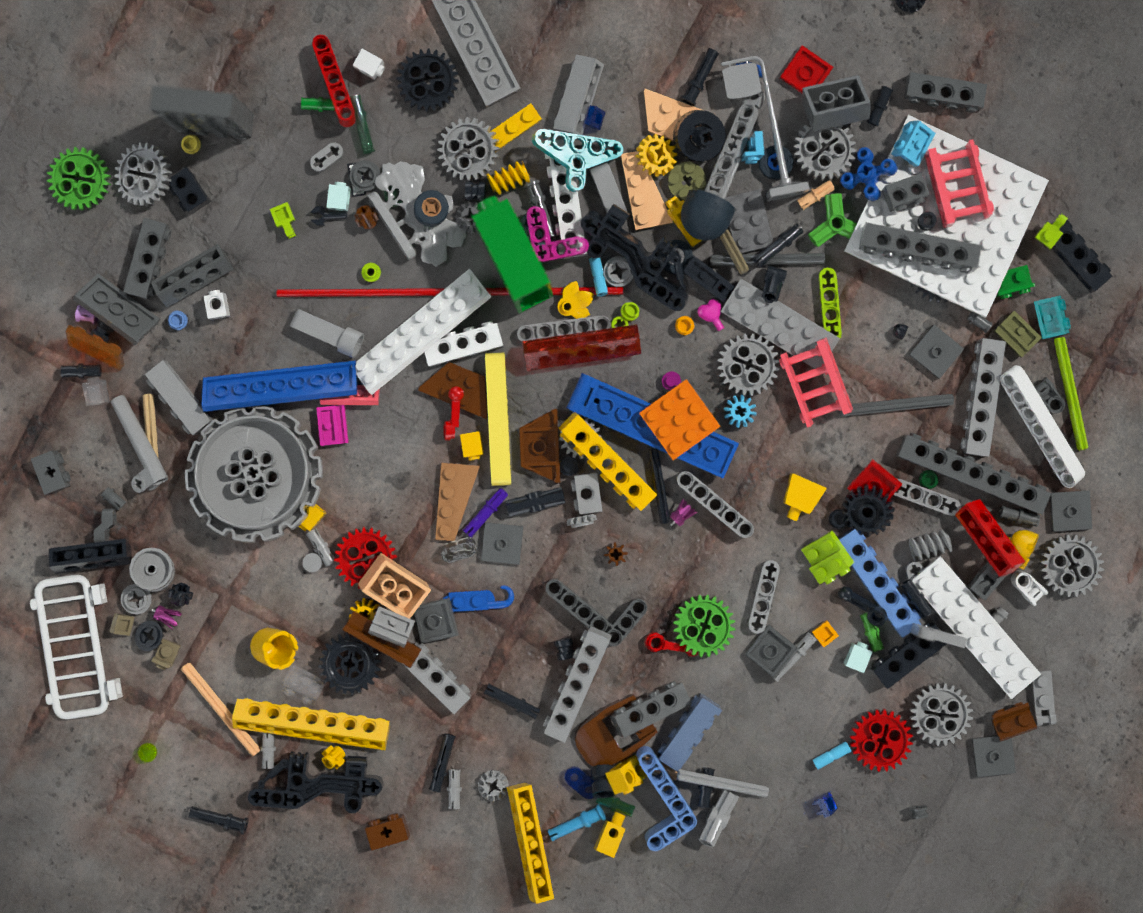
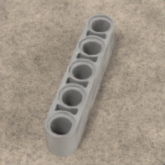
[676,471,754,538]

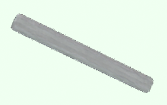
[677,769,769,798]

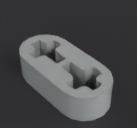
[310,142,344,172]

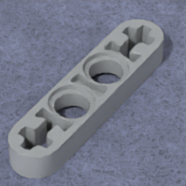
[894,479,961,516]
[748,560,780,634]

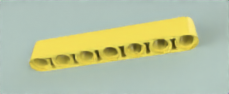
[485,352,511,486]

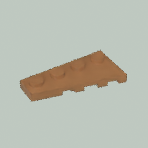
[435,463,480,541]

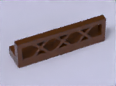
[342,611,422,668]

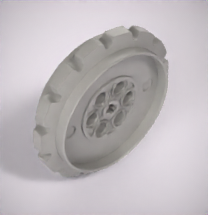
[185,406,323,543]

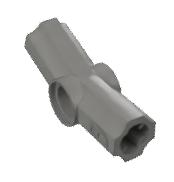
[698,789,739,848]

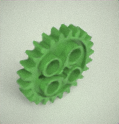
[47,147,111,211]
[672,595,735,657]

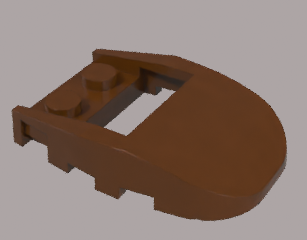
[575,693,658,766]

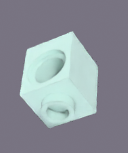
[327,182,351,212]
[843,641,872,673]

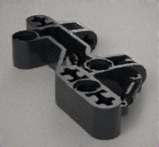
[580,204,688,311]
[248,751,384,813]

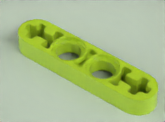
[818,267,842,338]

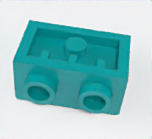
[1034,296,1071,339]

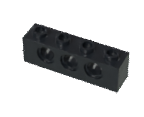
[1052,220,1113,293]
[49,539,132,574]
[871,622,948,689]

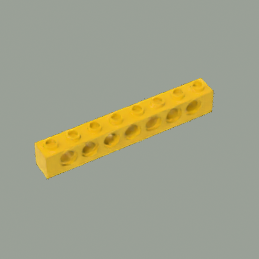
[232,698,390,750]

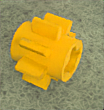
[321,745,346,770]

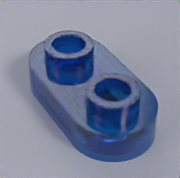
[565,766,594,799]

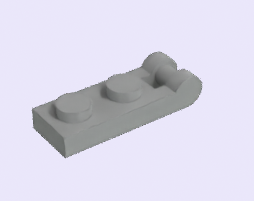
[1031,670,1057,726]

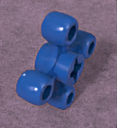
[840,147,898,202]

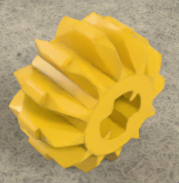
[349,598,380,621]

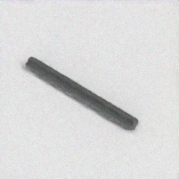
[710,253,825,266]
[839,394,954,416]

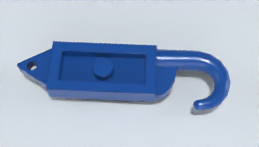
[443,585,514,612]

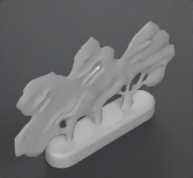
[367,161,467,267]

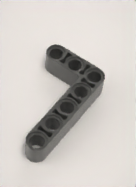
[546,578,647,646]

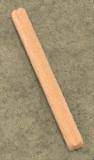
[181,663,260,756]

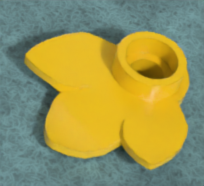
[557,281,594,319]

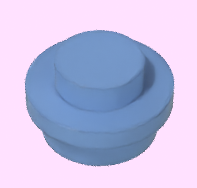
[168,311,188,330]

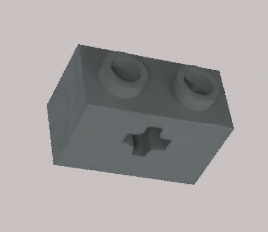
[31,450,71,495]

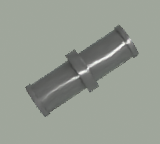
[999,506,1040,527]

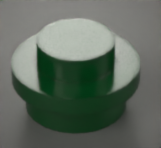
[919,470,938,489]

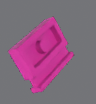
[316,405,349,446]

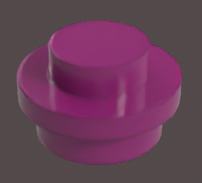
[662,371,681,391]

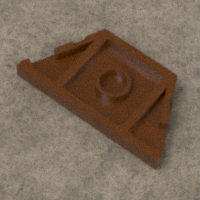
[418,362,488,419]
[519,409,560,483]

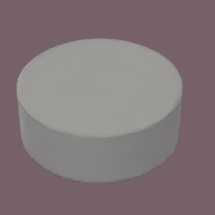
[303,553,323,572]

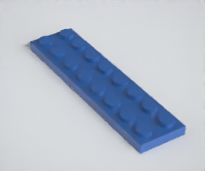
[202,361,357,412]

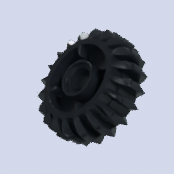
[842,484,895,536]

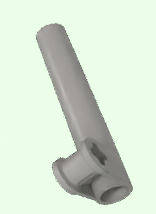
[111,395,168,493]

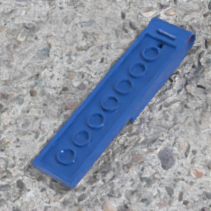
[566,373,739,478]

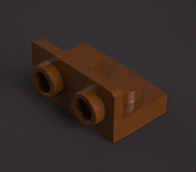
[991,702,1037,742]

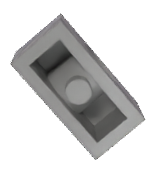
[571,473,602,514]

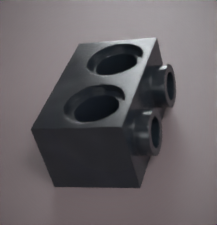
[168,167,211,214]

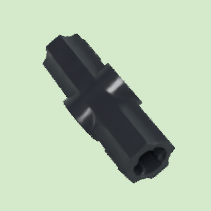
[506,487,565,517]

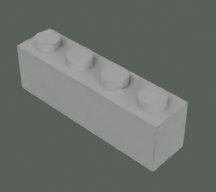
[553,55,604,135]
[145,360,213,435]

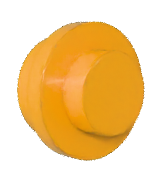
[675,316,694,335]

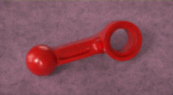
[443,386,464,441]
[645,632,699,657]

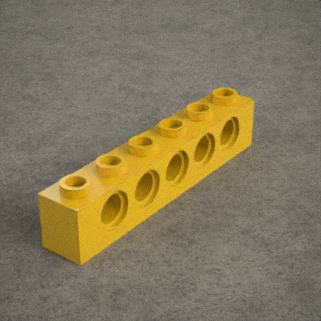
[559,412,657,511]
[507,783,554,904]

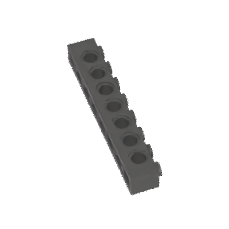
[896,433,1051,515]

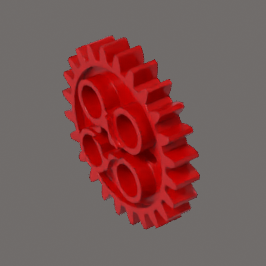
[334,526,397,589]
[849,708,913,772]

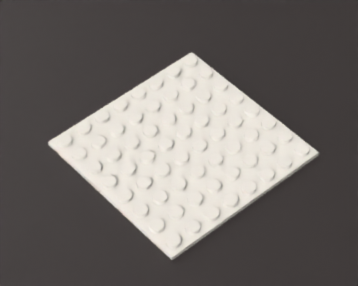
[844,115,1049,318]

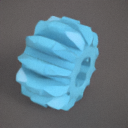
[724,395,757,428]

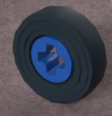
[758,145,794,180]

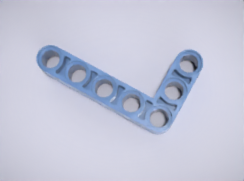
[637,746,697,851]

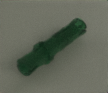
[350,95,375,154]

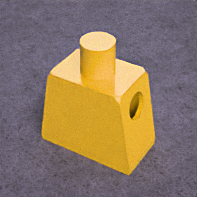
[783,473,827,521]
[593,811,625,858]

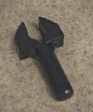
[310,206,348,226]

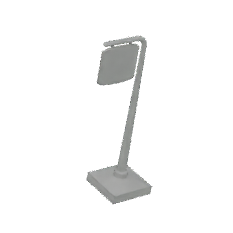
[721,56,809,202]

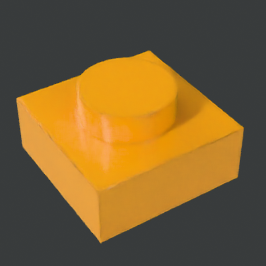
[811,620,839,647]

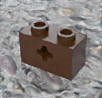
[365,813,410,851]

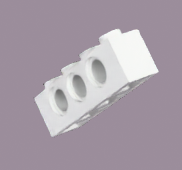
[425,321,504,367]

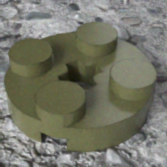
[668,161,706,200]

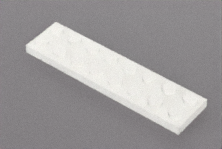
[351,269,491,395]
[912,556,1041,699]

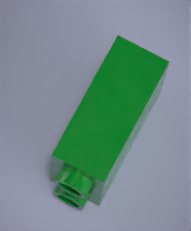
[472,196,553,314]

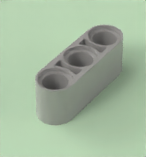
[589,162,627,214]

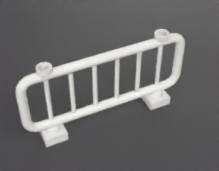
[30,575,123,719]

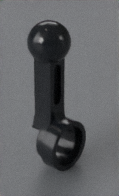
[838,586,887,626]

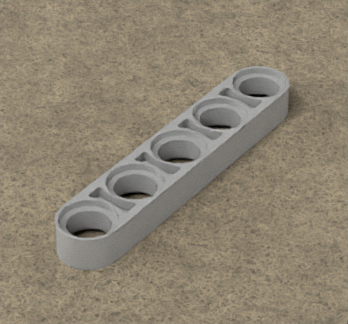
[517,316,611,343]

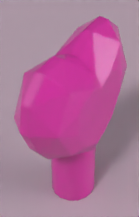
[697,299,724,331]

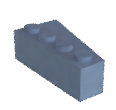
[657,693,722,772]

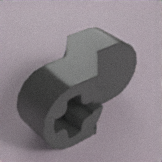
[94,508,117,543]

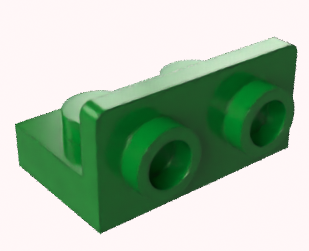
[996,265,1035,299]

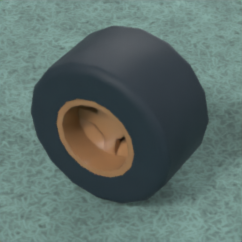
[413,190,449,227]

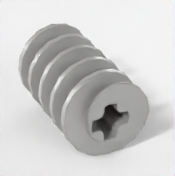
[909,530,952,562]

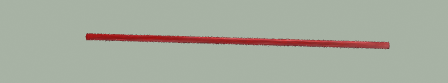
[277,287,623,297]

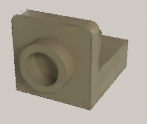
[151,638,181,670]

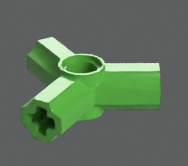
[808,193,857,248]

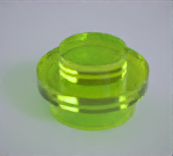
[138,743,157,762]

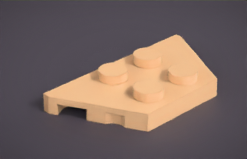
[644,89,702,142]

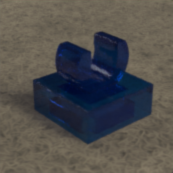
[584,105,606,130]
[812,791,838,818]

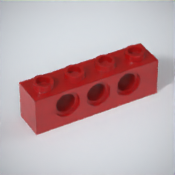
[955,499,1025,577]

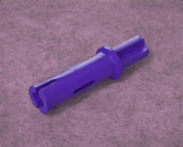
[463,488,508,538]

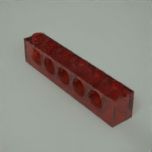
[522,324,641,371]

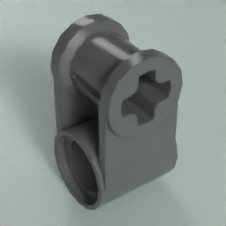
[1035,377,1065,414]

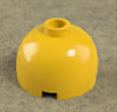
[1008,530,1039,570]

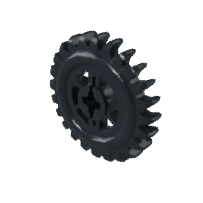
[318,632,382,696]

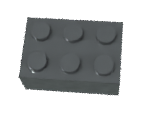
[802,75,871,132]

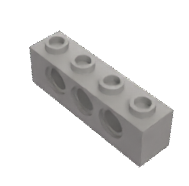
[403,642,471,714]

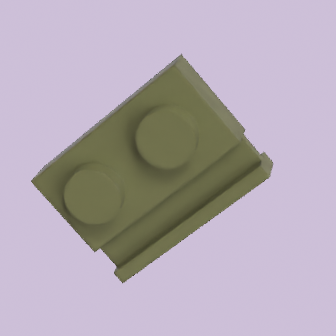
[993,311,1042,358]

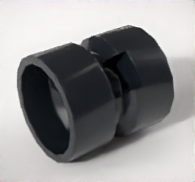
[591,764,617,799]

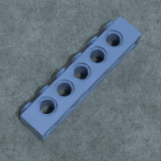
[838,528,922,638]

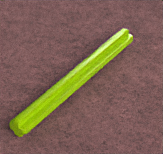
[1054,337,1088,450]

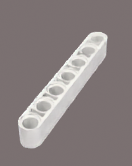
[1000,365,1085,488]

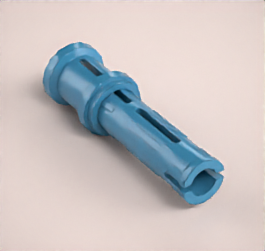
[548,804,606,841]

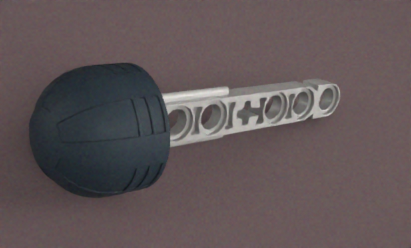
[681,91,765,240]

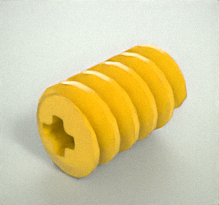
[487,161,530,195]

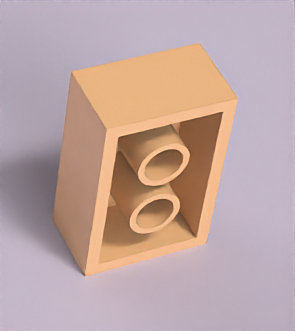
[358,553,431,619]

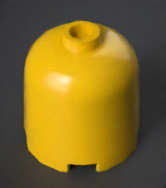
[250,628,298,670]

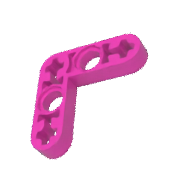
[527,206,589,262]

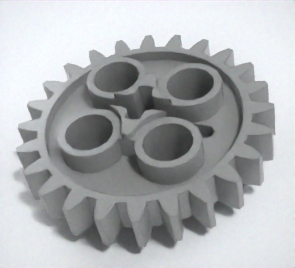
[437,117,500,181]
[793,123,857,181]
[114,143,172,206]
[717,333,780,396]
[1039,534,1104,597]
[909,682,973,746]

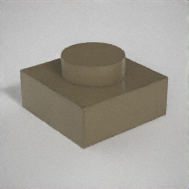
[110,613,135,636]

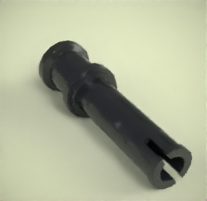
[680,48,719,106]
[189,806,249,835]

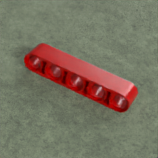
[312,35,356,127]

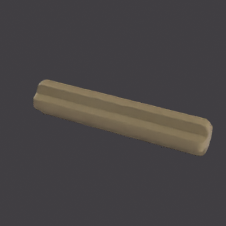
[720,229,749,274]

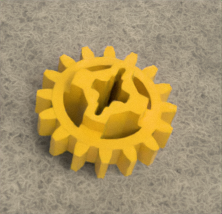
[635,134,677,177]

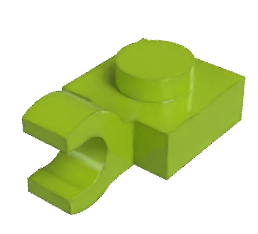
[270,202,296,239]
[1034,214,1068,249]

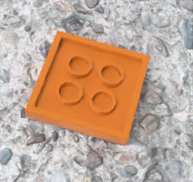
[639,379,720,460]

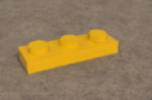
[489,103,542,153]

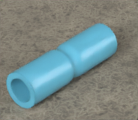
[589,257,608,297]
[812,741,852,770]

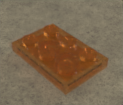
[65,325,124,371]

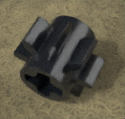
[168,583,193,607]

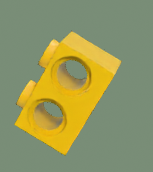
[605,755,647,795]

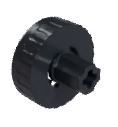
[673,110,726,161]

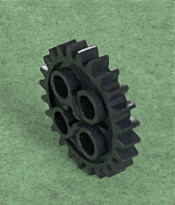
[396,48,459,112]

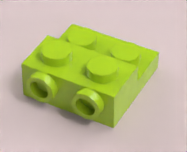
[801,530,854,585]

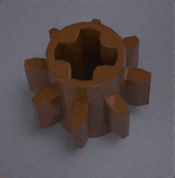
[354,205,379,229]
[604,542,628,566]

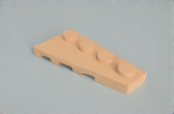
[621,151,673,231]

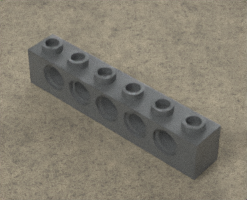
[859,222,982,274]

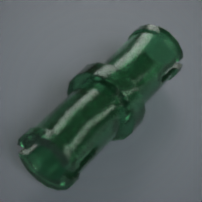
[595,797,635,817]

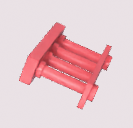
[924,140,994,229]
[779,337,853,428]

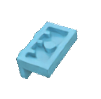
[892,120,936,167]
[740,131,764,164]

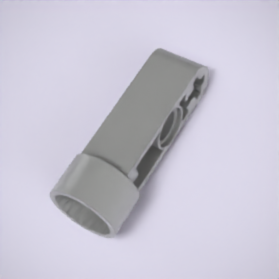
[290,309,364,358]

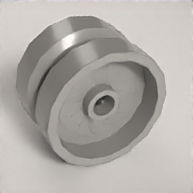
[129,548,175,592]

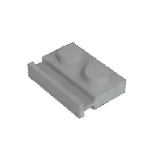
[368,606,415,648]

